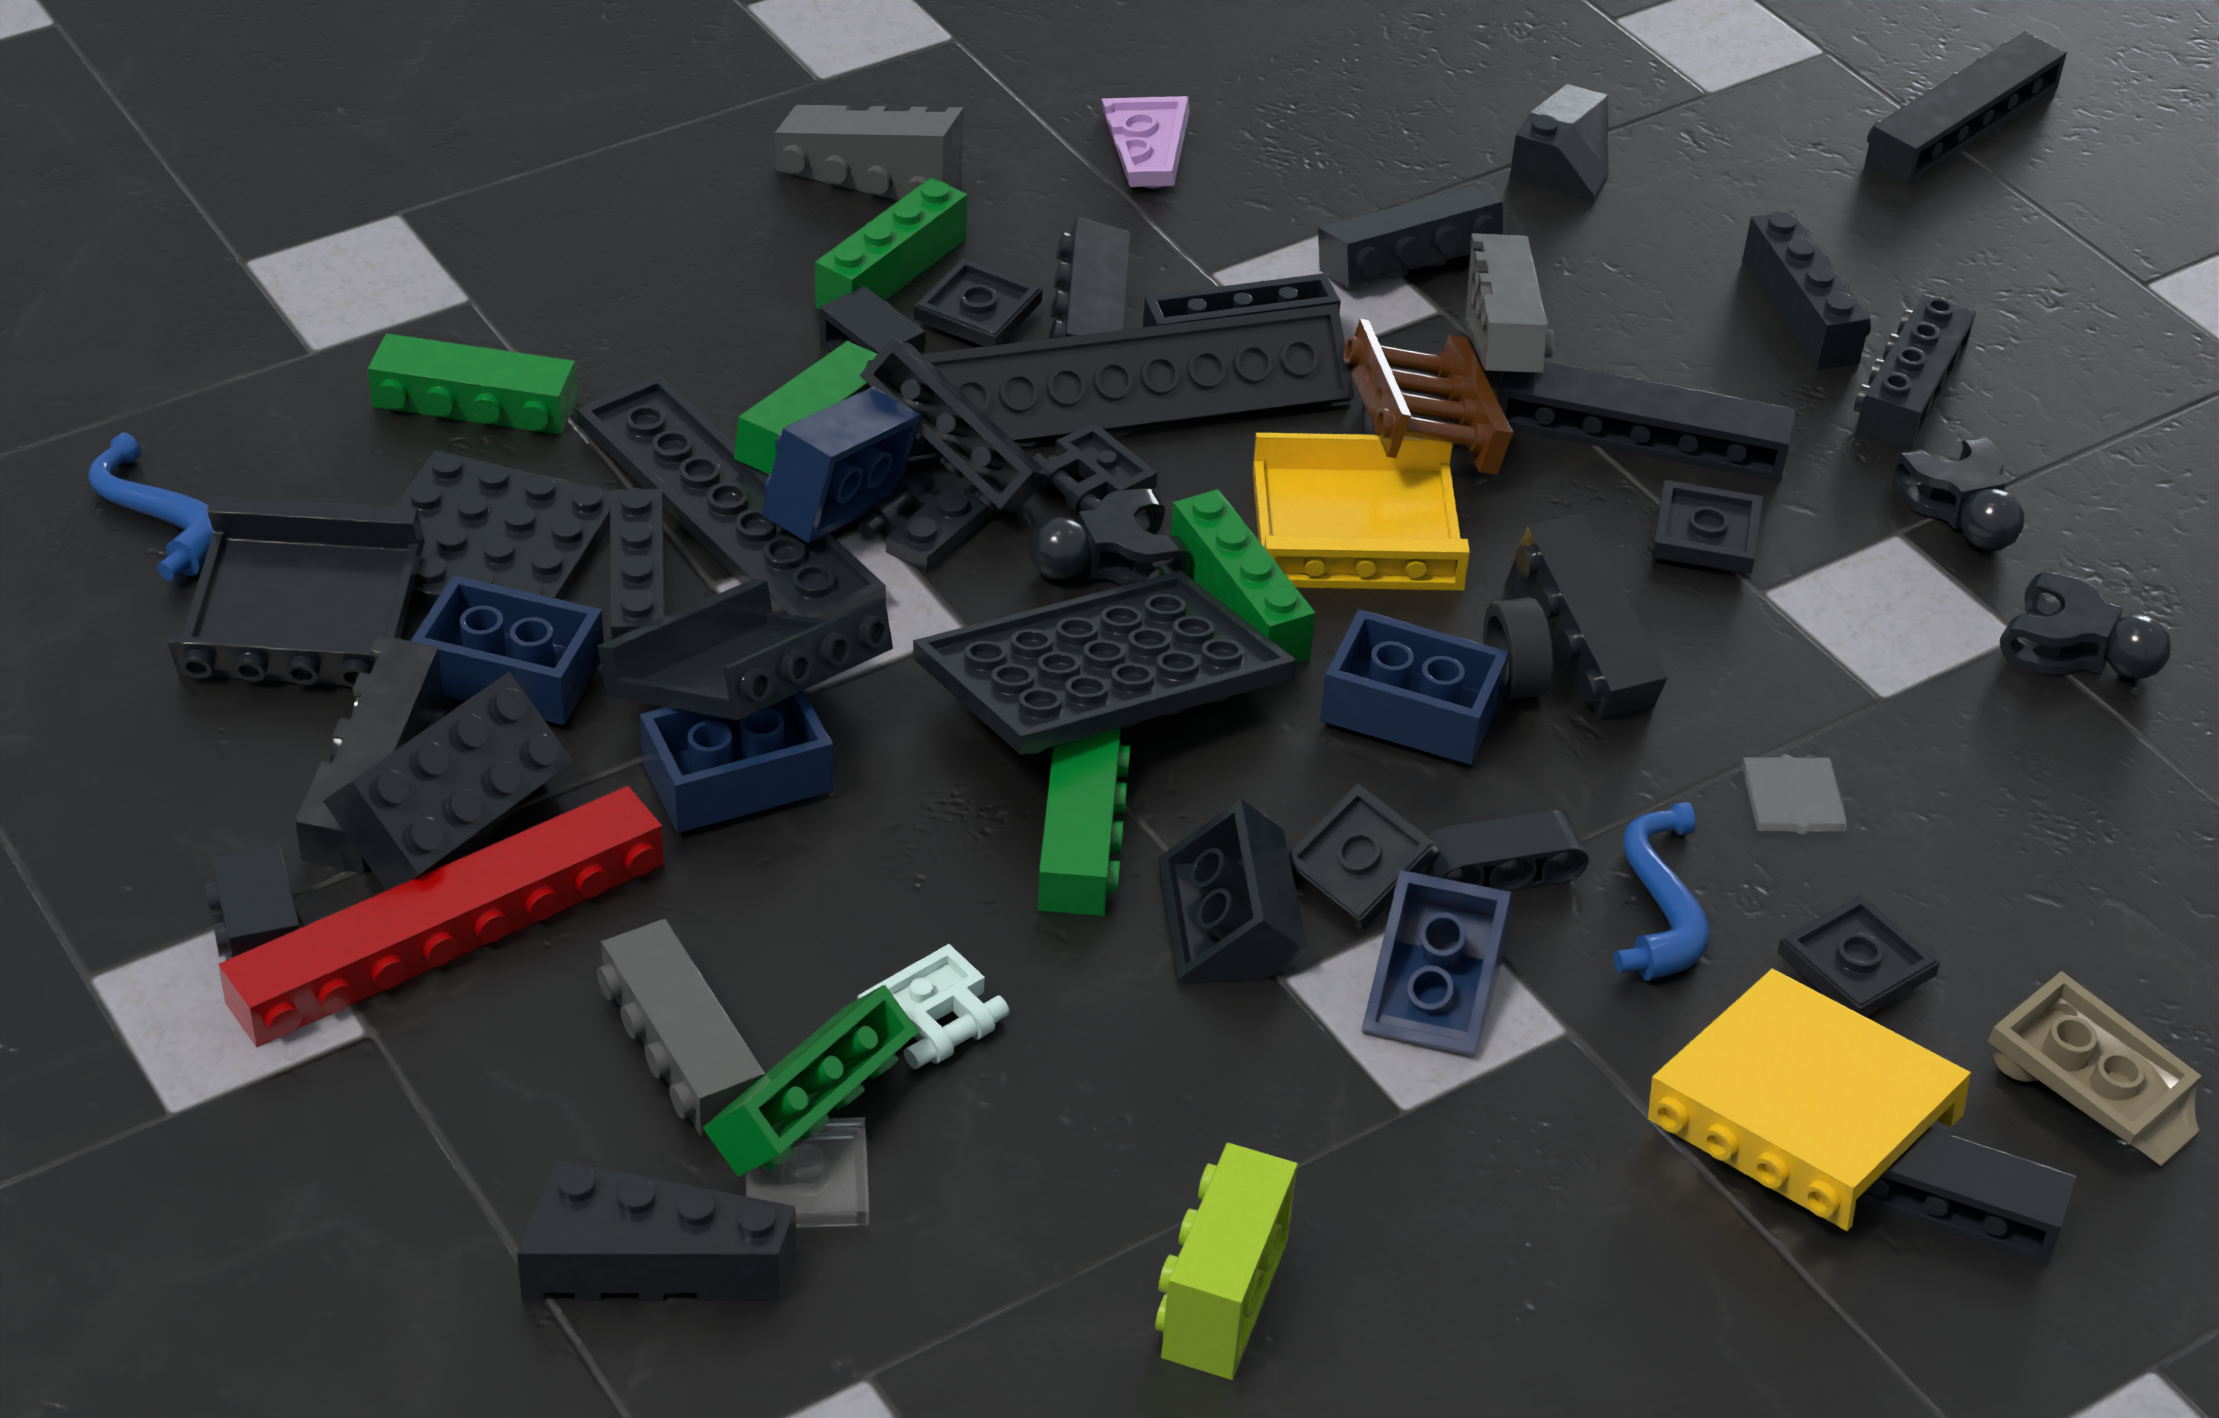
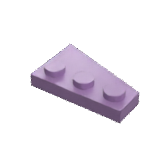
[1102,96,1190,189]

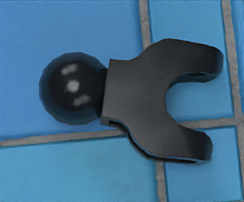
[1892,437,2024,551]
[1028,489,1193,586]
[2000,572,2171,679]

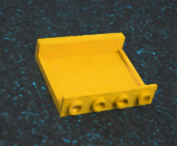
[1253,433,1470,591]
[1648,968,1971,1231]

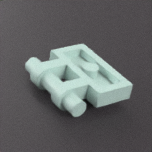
[858,944,1010,1069]

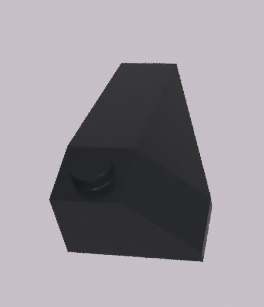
[1509,84,1608,203]

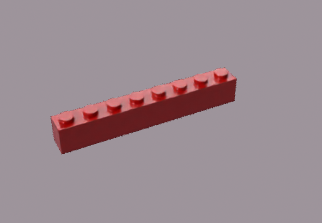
[218,786,664,1047]

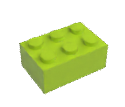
[1155,1142,1298,1380]

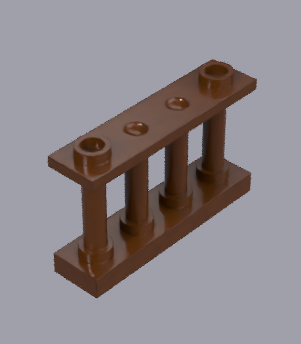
[1344,319,1513,475]

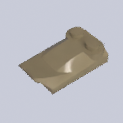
[1988,971,2202,1167]

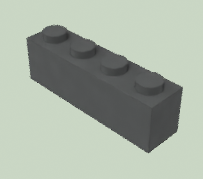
[597,918,765,1138]

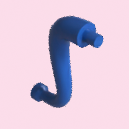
[88,432,213,581]
[1613,802,1710,980]

